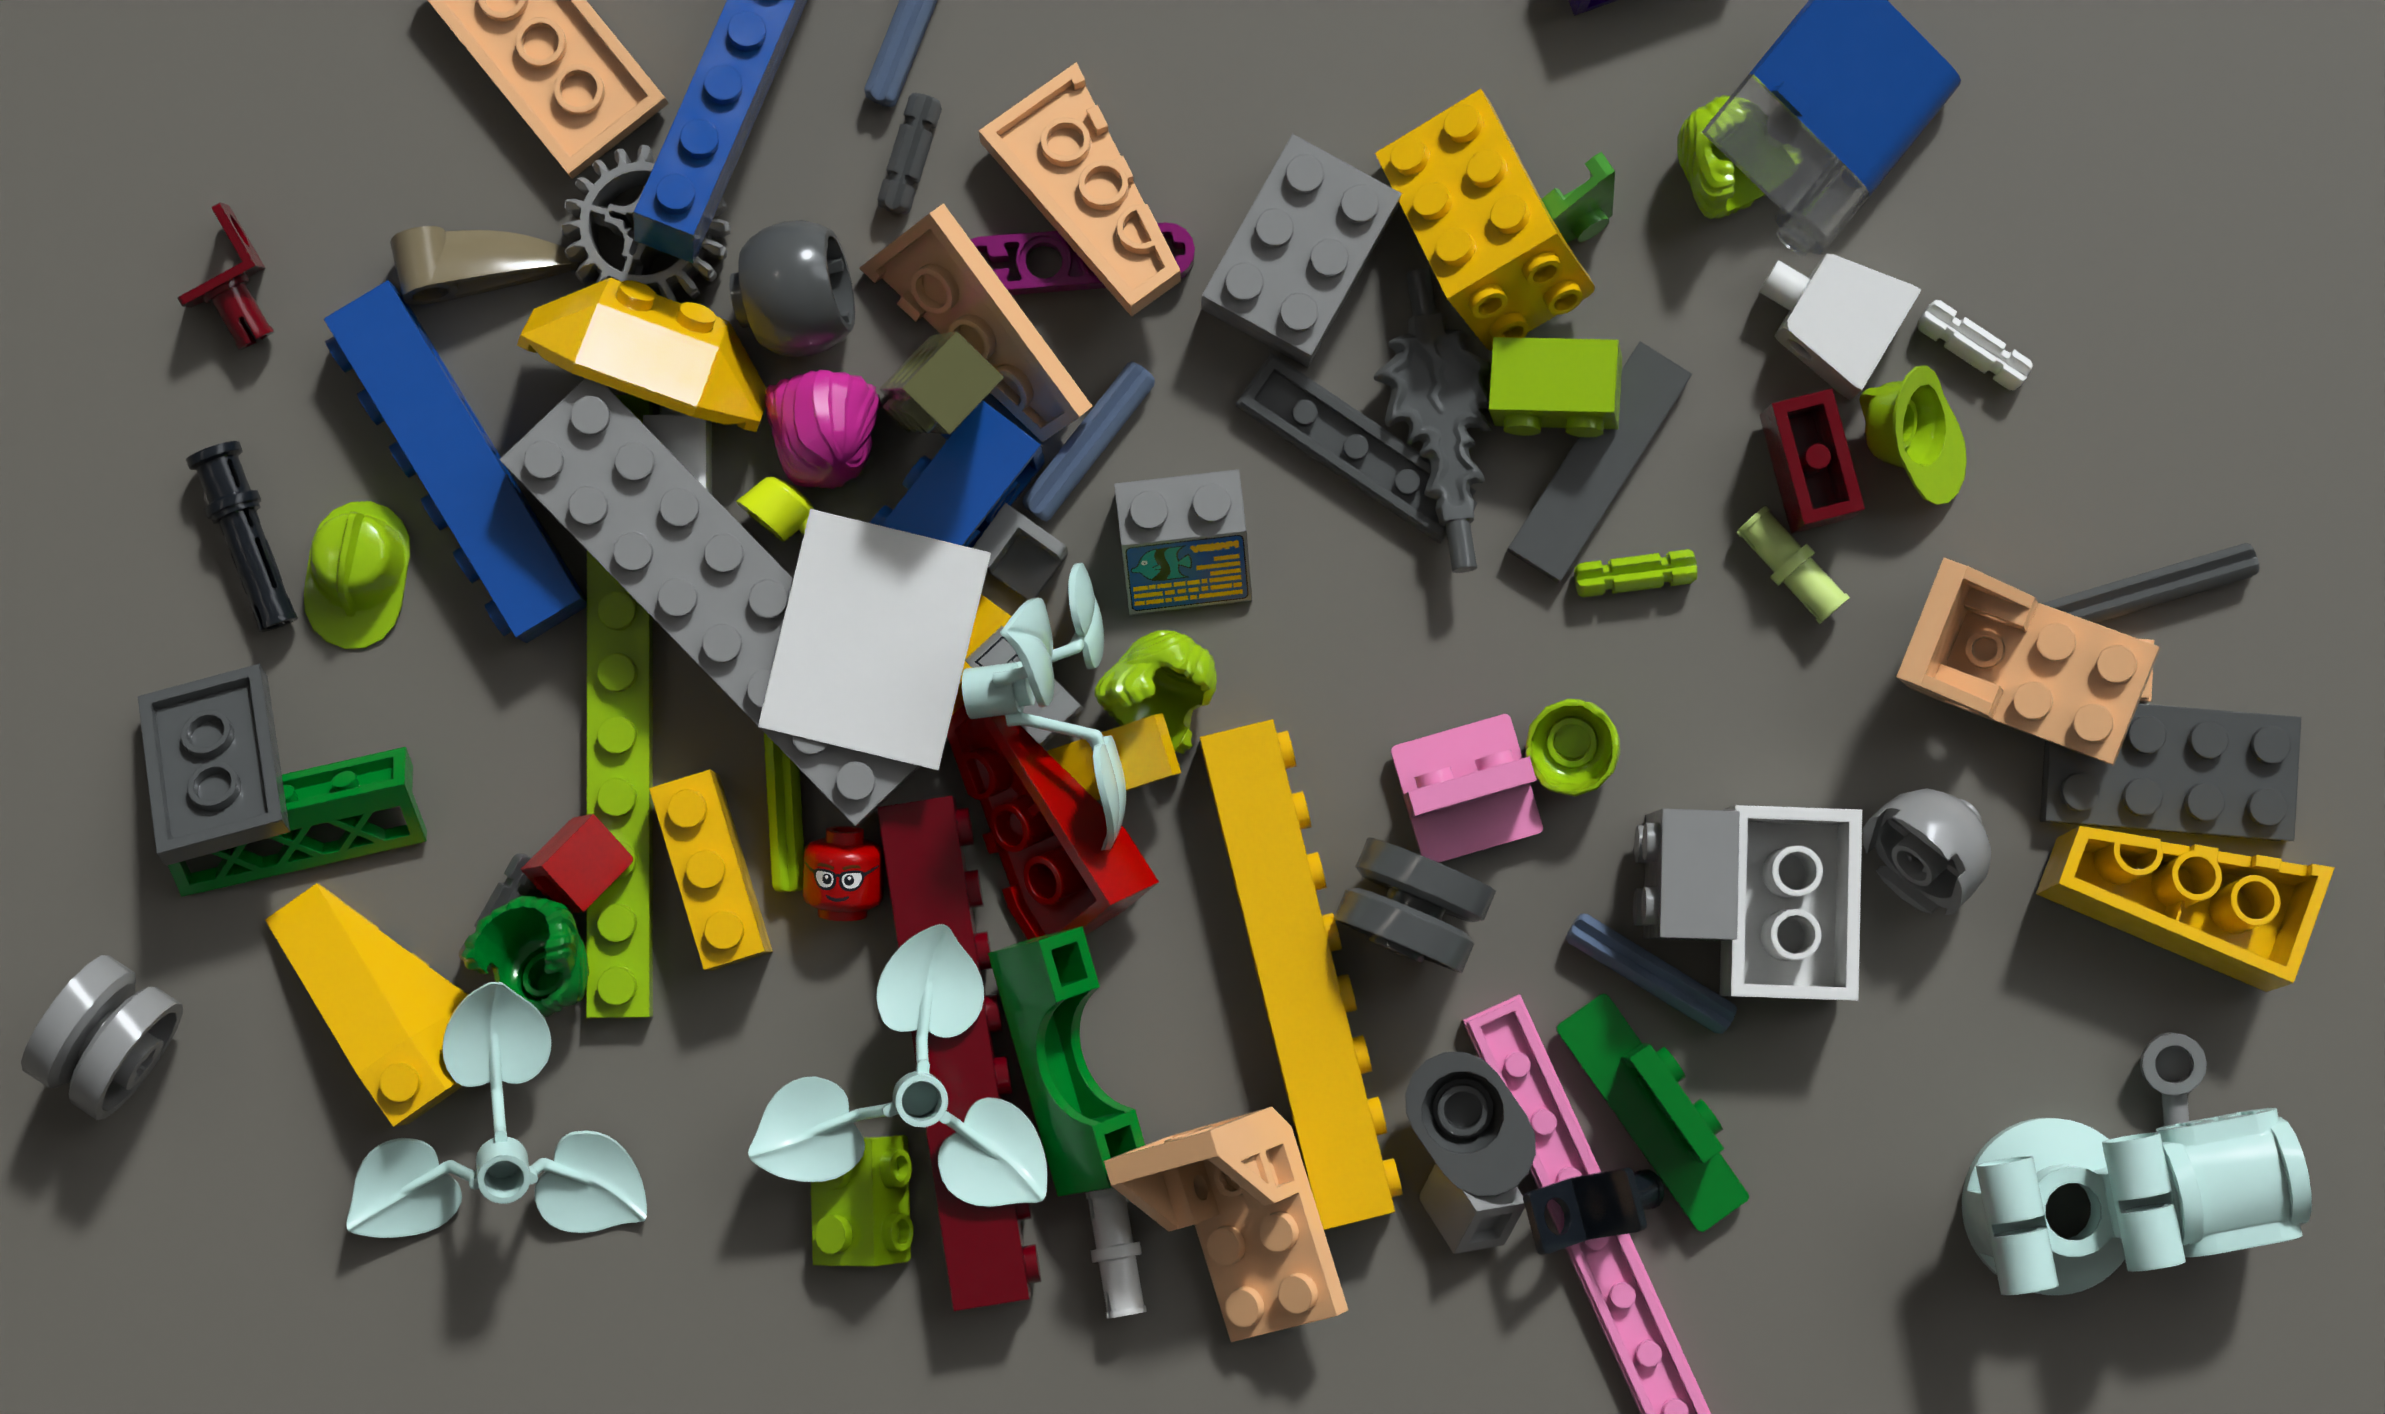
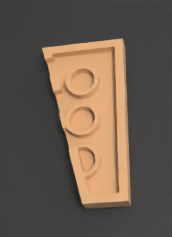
[859,203,1093,442]

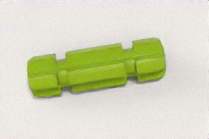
[1574,549,1698,597]

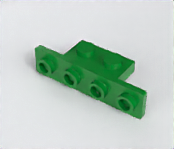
[1556,994,1749,1232]

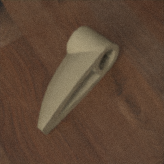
[390,226,578,305]

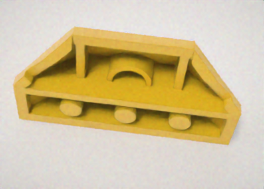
[517,278,766,432]

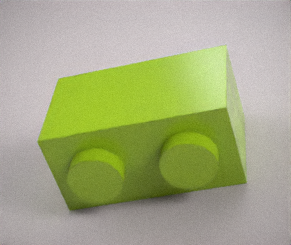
[1489,337,1622,437]

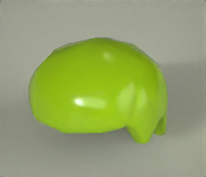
[1525,698,1620,797]

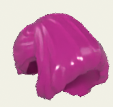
[765,370,882,489]

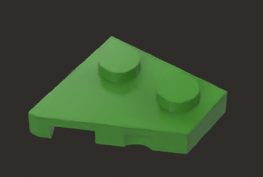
[1541,151,1615,243]

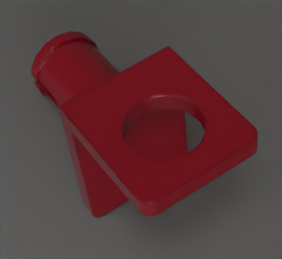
[177,202,274,350]

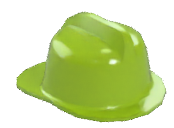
[1859,365,1967,505]
[304,501,410,649]

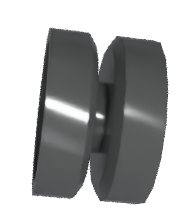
[1334,837,1496,973]

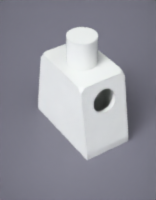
[1759,253,1921,400]

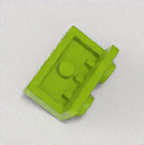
[811,1135,913,1266]

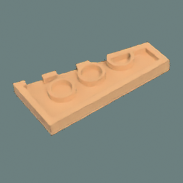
[979,62,1181,317]

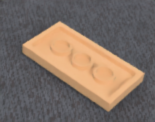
[427,0,669,179]

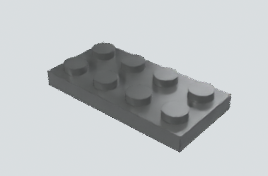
[2040,704,2301,842]

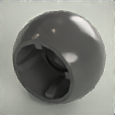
[729,220,855,357]

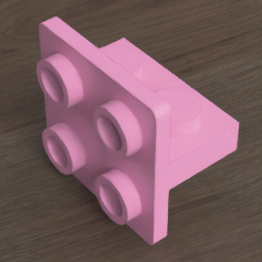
[1390,714,1543,863]

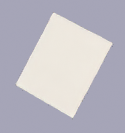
[758,509,991,770]

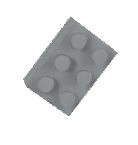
[1201,133,1402,368]

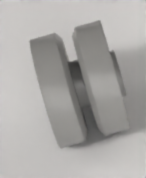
[21,955,183,1120]

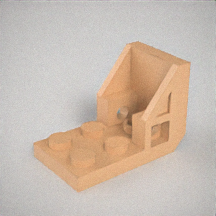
[1896,557,2160,766]
[1104,1107,1348,1342]

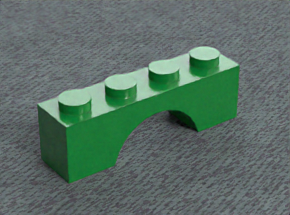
[988,926,1145,1197]

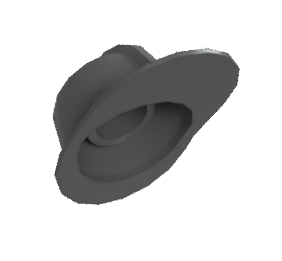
[1405,1052,1536,1196]

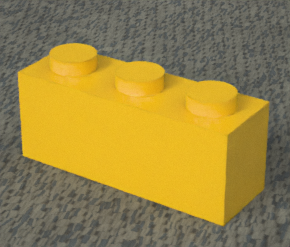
[649,769,773,970]

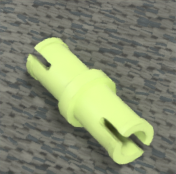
[1736,506,1850,624]

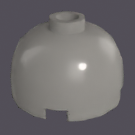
[1863,788,1991,915]

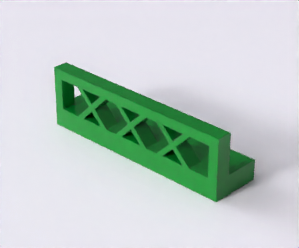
[168,747,427,897]

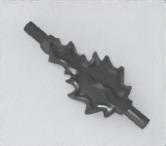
[1374,269,1492,573]

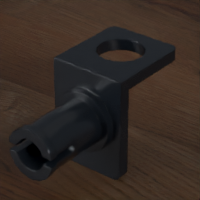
[1523,1167,1664,1255]

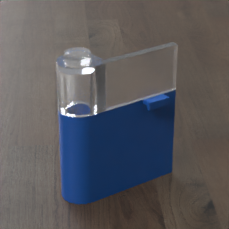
[1702,0,1961,256]

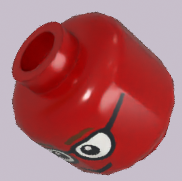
[803,826,885,921]

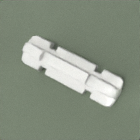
[1917,300,2033,391]

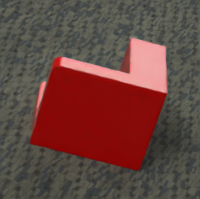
[520,814,633,914]

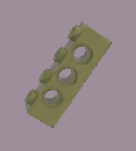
[879,331,1004,434]

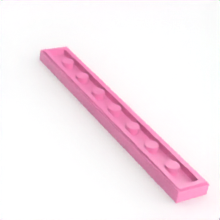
[1462,994,1711,1414]

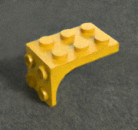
[1375,89,1595,351]

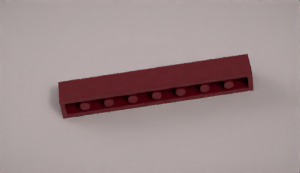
[877,795,1041,1311]

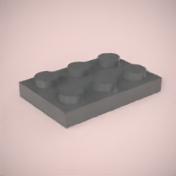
[138,663,290,866]

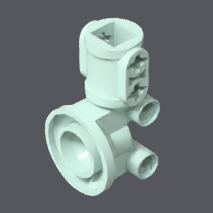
[1962,1108,2312,1295]

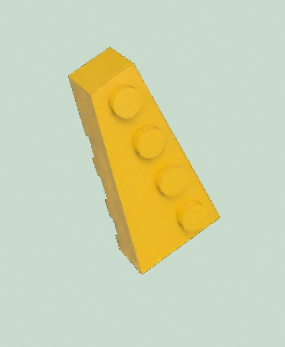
[2036,826,2335,992]

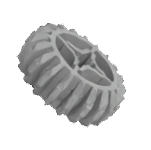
[561,145,731,302]

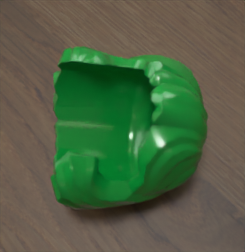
[461,896,589,1017]

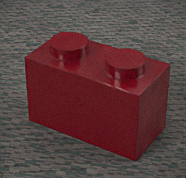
[1759,388,1865,534]

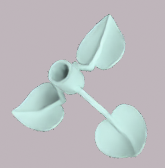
[962,563,1126,851]
[748,924,1047,1207]
[347,982,647,1238]

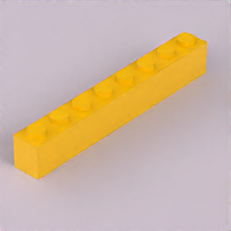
[1199,719,1403,1230]

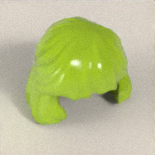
[1677,95,1802,219]
[1094,630,1217,754]

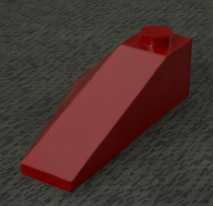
[947,705,1159,939]

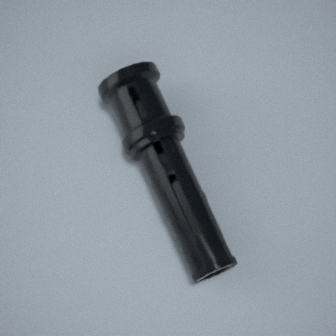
[186,441,298,632]

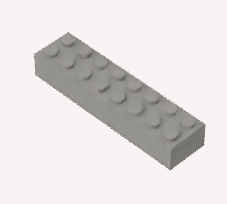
[499,378,948,827]

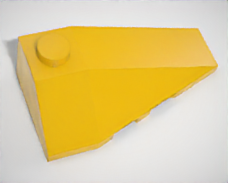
[265,883,469,1127]

